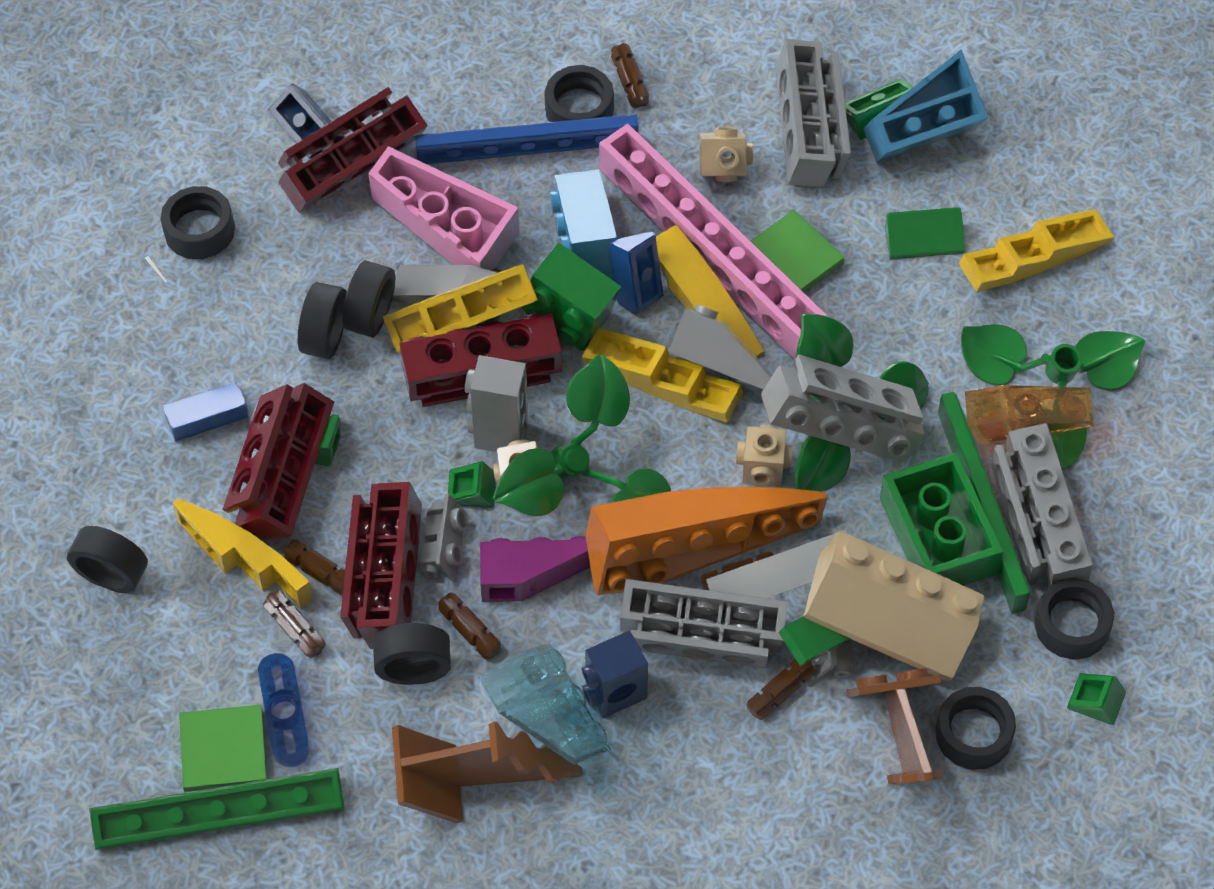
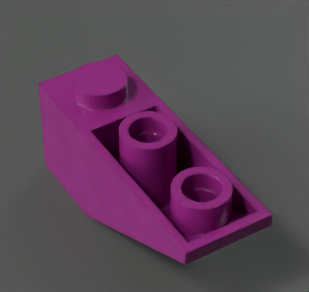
[480,536,590,602]

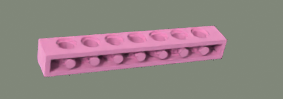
[599,124,827,360]

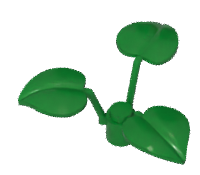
[795,314,929,492]
[961,324,1145,470]
[493,355,671,516]

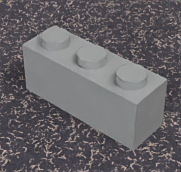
[465,355,528,452]

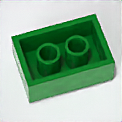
[879,452,1004,585]

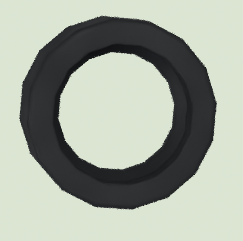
[544,65,614,122]
[160,186,235,259]
[342,260,396,338]
[297,282,347,359]
[67,526,148,593]
[1034,578,1115,660]
[373,623,451,685]
[935,687,1016,770]

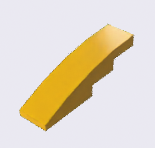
[958,209,1114,292]
[656,224,764,358]
[383,264,538,352]
[582,328,743,423]
[172,499,312,608]

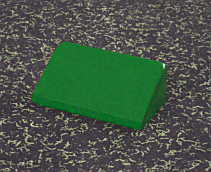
[845,79,913,140]
[885,207,965,259]

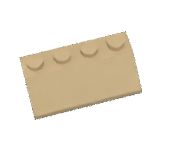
[804,530,984,682]

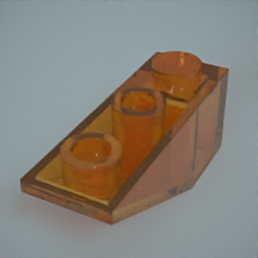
[965,385,1094,444]

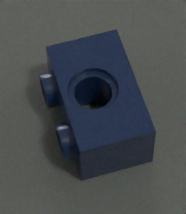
[581,630,648,718]

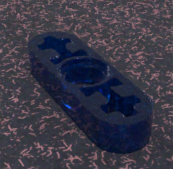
[258,653,310,767]

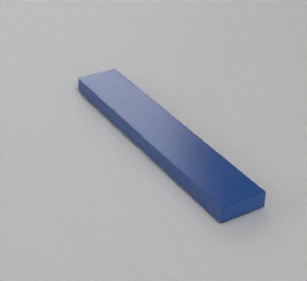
[415,114,639,164]

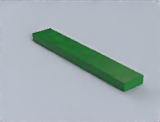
[938,392,1030,614]
[89,768,345,850]

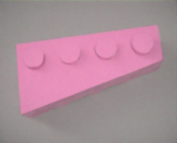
[369,146,520,271]

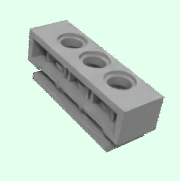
[775,39,851,188]
[761,354,925,463]
[991,423,1093,587]
[620,579,788,668]

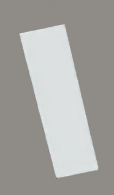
[706,530,847,598]

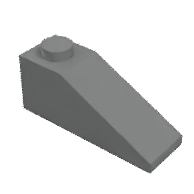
[392,265,501,326]
[669,304,773,389]

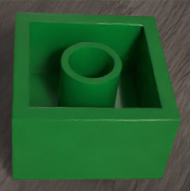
[521,242,622,351]

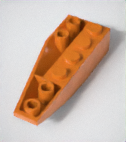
[585,487,828,596]

